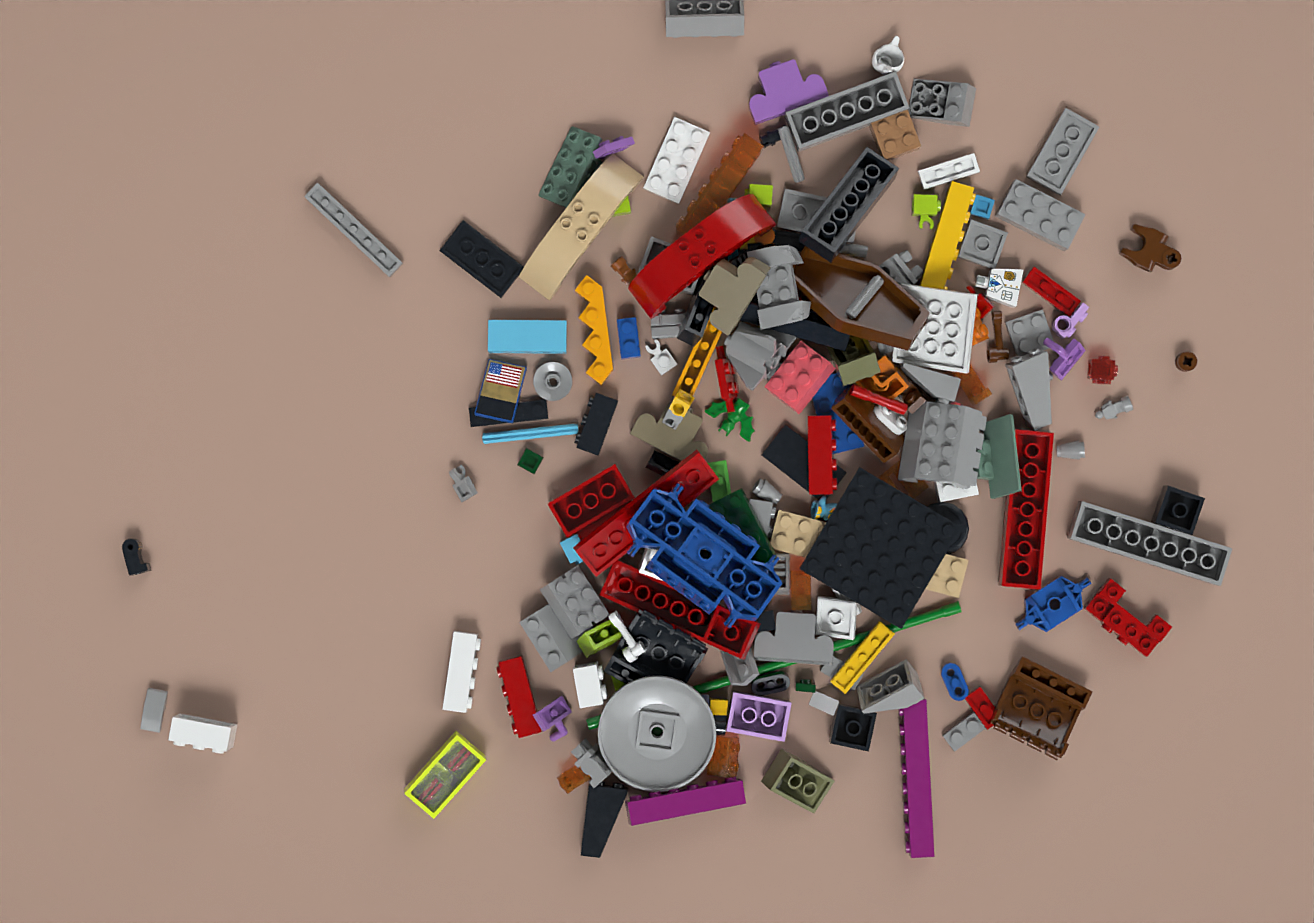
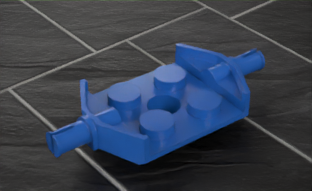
[1015,576,1092,632]

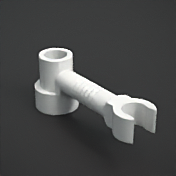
[608,611,646,663]

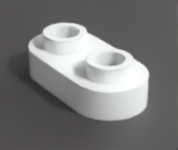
[874,404,907,435]

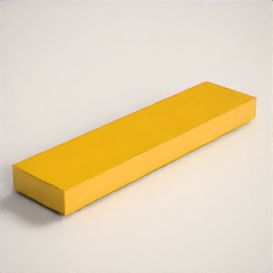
[830,621,895,694]

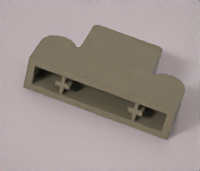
[699,257,771,336]
[630,402,708,461]

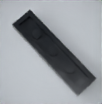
[469,400,549,427]

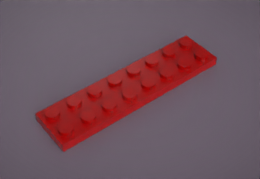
[573,449,719,577]

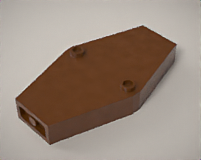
[793,246,930,351]

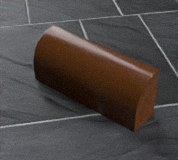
[831,383,905,463]

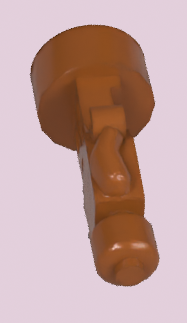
[611,256,637,286]

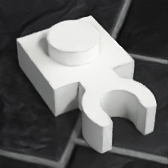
[645,339,677,376]

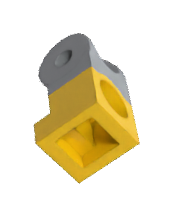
[662,389,695,430]

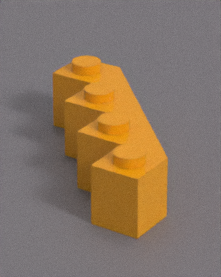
[575,275,613,386]

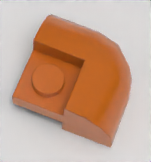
[856,354,910,399]

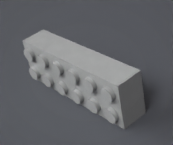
[785,72,909,152]

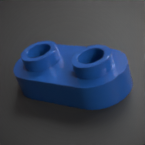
[941,663,969,701]

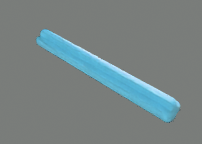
[482,423,579,444]

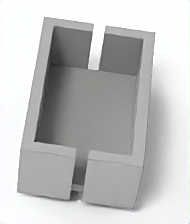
[540,565,610,639]

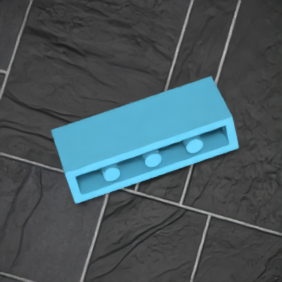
[488,320,567,354]

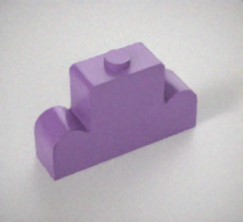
[749,60,829,125]

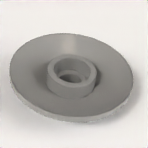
[533,362,572,401]

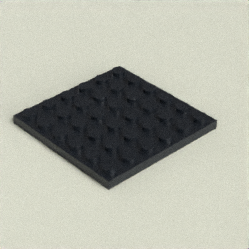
[799,467,961,629]

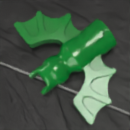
[705,398,755,442]

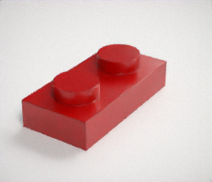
[965,686,995,730]

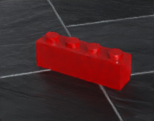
[808,416,837,495]
[496,655,542,738]

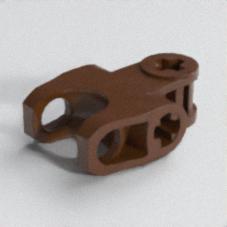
[1119,224,1182,272]

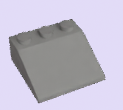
[519,604,594,672]

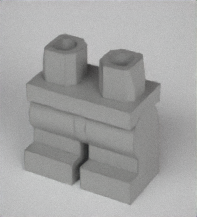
[879,250,924,285]
[571,739,612,788]

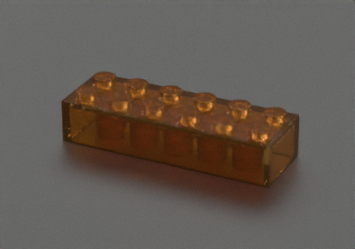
[675,133,764,237]

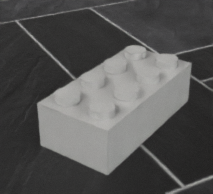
[995,179,1086,251]

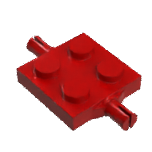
[715,346,739,413]

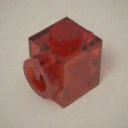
[1087,356,1118,385]

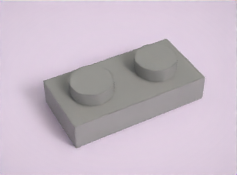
[942,712,986,752]

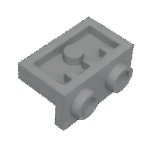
[720,647,759,686]

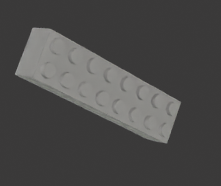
[1067,501,1233,586]

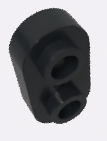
[751,671,790,696]

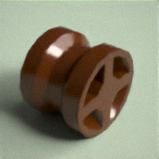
[1175,352,1197,372]

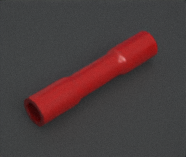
[849,384,908,415]

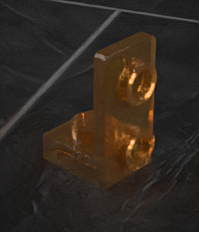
[953,365,992,405]

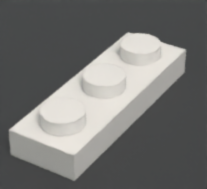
[918,153,980,190]

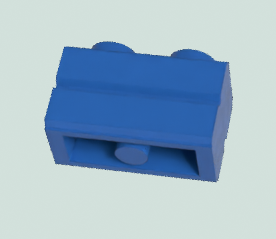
[617,317,641,360]

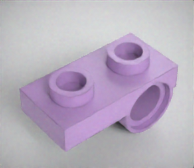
[1052,303,1089,339]

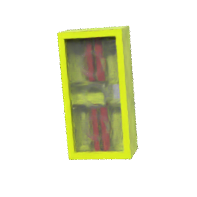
[404,731,486,819]

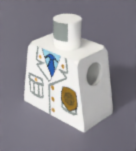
[975,269,1023,308]

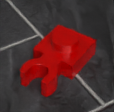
[966,285,995,320]

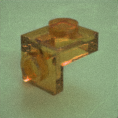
[557,765,591,794]

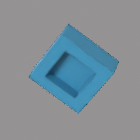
[970,194,995,219]

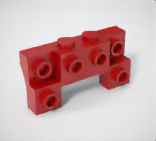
[1083,578,1172,657]

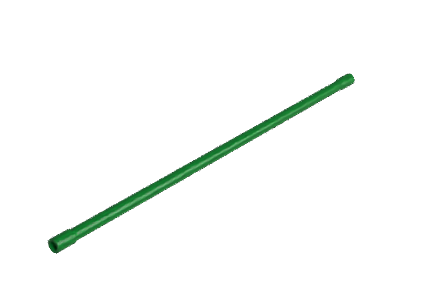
[586,601,962,730]

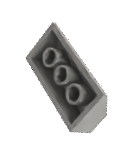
[665,0,744,38]

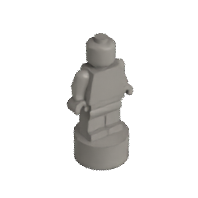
[1095,396,1134,420]

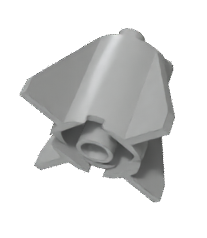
[724,321,797,391]

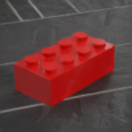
[547,464,635,537]

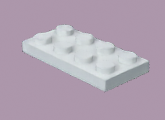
[643,117,710,204]

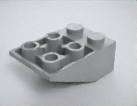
[908,79,976,127]

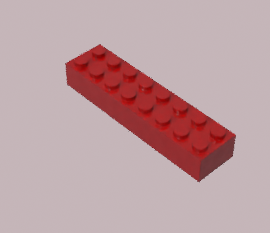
[998,429,1054,590]

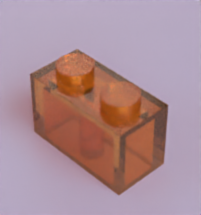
[790,570,811,610]

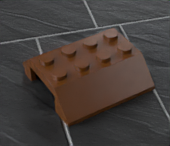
[991,656,1093,760]

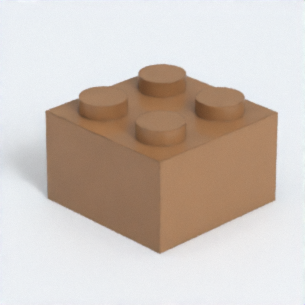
[869,110,921,161]

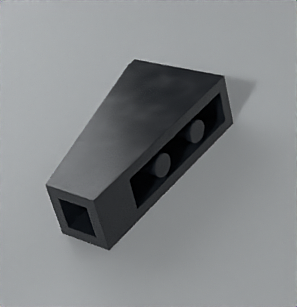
[580,781,628,858]

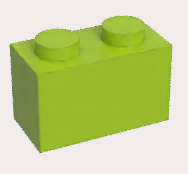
[576,620,623,658]

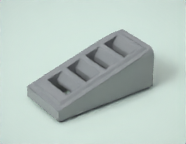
[772,553,790,595]

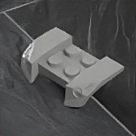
[747,245,811,330]

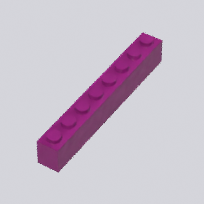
[898,698,935,858]

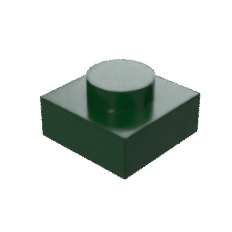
[517,448,544,475]
[795,679,816,693]

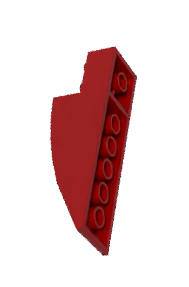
[600,560,761,660]

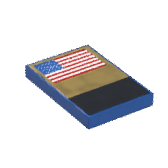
[475,359,527,424]

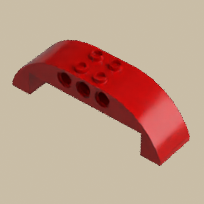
[628,194,776,319]

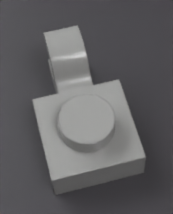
[449,465,478,502]

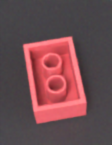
[764,341,835,414]

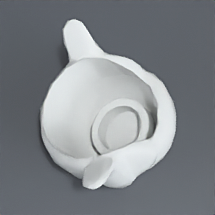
[872,36,904,75]

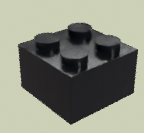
[1151,485,1205,535]
[829,704,877,752]

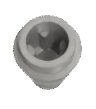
[1057,441,1085,460]
[752,479,782,504]

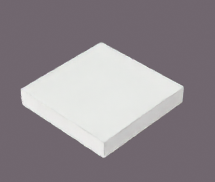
[815,596,857,640]

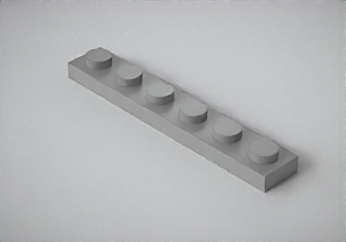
[304,183,403,277]

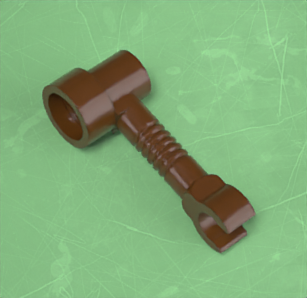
[987,311,1009,363]

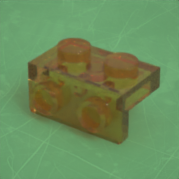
[707,736,740,777]

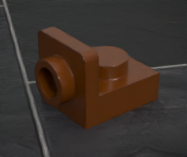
[898,380,926,414]

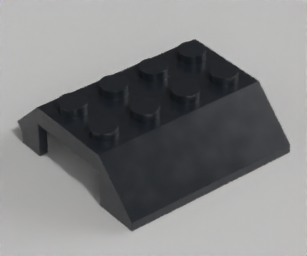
[604,609,708,684]

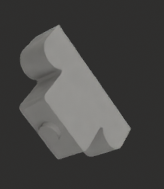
[754,610,834,666]

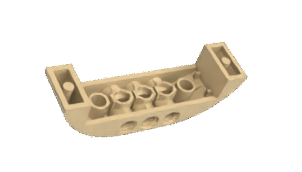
[519,154,644,301]

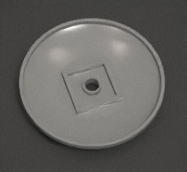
[598,676,716,792]

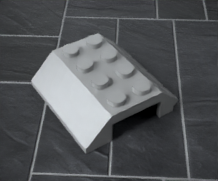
[898,402,987,489]

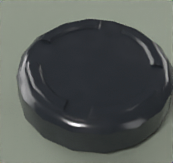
[927,502,969,554]

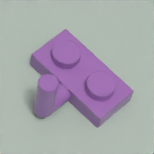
[593,136,635,159]
[1043,338,1086,381]
[533,696,572,742]

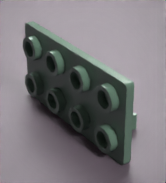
[538,126,603,208]
[974,414,1021,499]

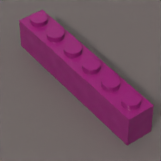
[625,776,746,826]

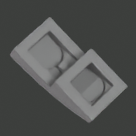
[140,688,168,733]

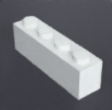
[442,631,481,713]

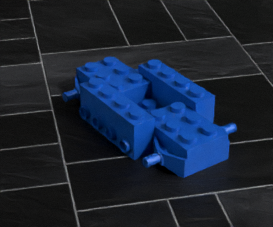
[626,484,782,628]

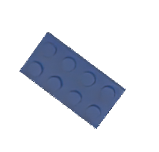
[812,373,865,454]

